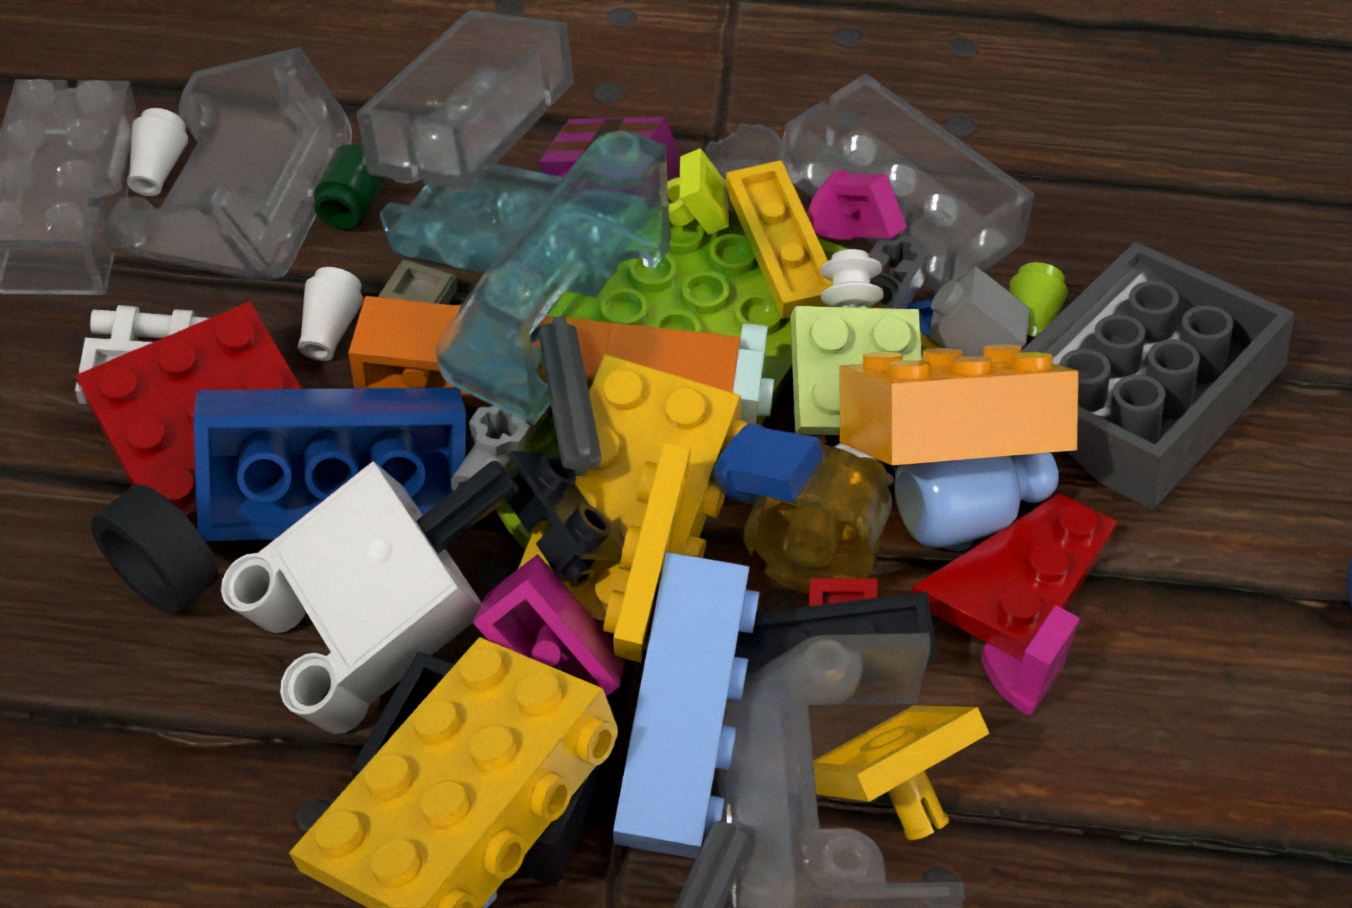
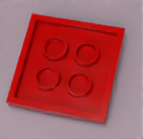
[75,301,302,524]

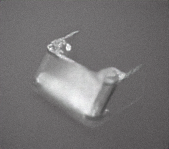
[717,633,965,908]

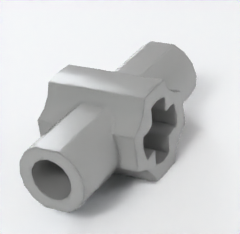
[451,385,548,491]

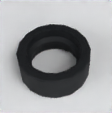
[91,484,218,615]

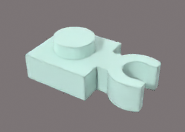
[733,323,774,424]

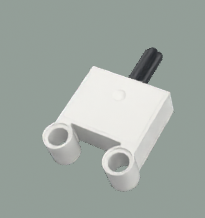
[221,461,517,734]

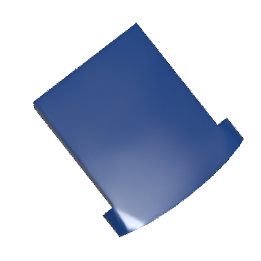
[714,423,823,505]

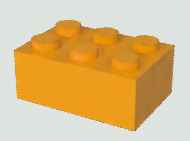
[839,344,1078,465]

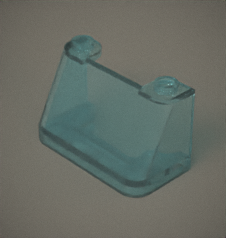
[436,131,670,425]

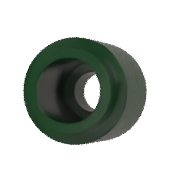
[314,144,387,230]

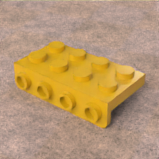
[518,354,749,650]
[289,637,618,908]

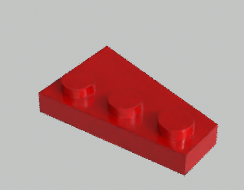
[912,493,1118,661]

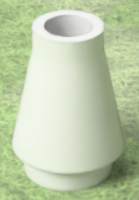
[127,108,188,196]
[298,267,363,361]

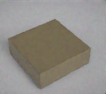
[378,259,458,305]

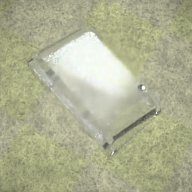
[102,47,352,281]

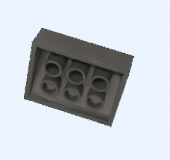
[1022,242,1295,510]

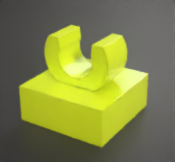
[663,148,729,235]

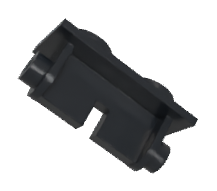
[506,450,622,587]

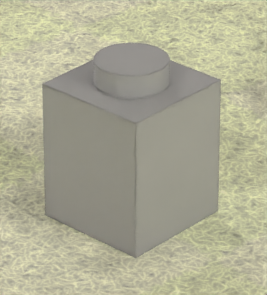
[929,266,1030,356]

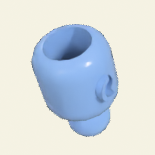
[894,452,1059,551]

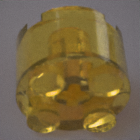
[744,445,892,594]

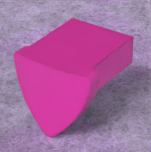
[806,170,907,240]
[981,605,1080,715]

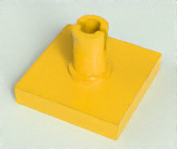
[799,705,990,840]

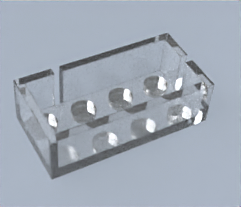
[356,10,574,192]
[782,73,1035,293]
[0,79,139,295]

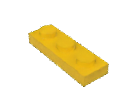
[726,160,833,319]
[603,441,691,662]

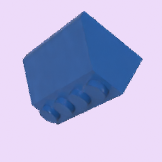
[193,387,466,541]

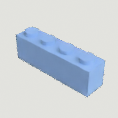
[613,552,759,859]

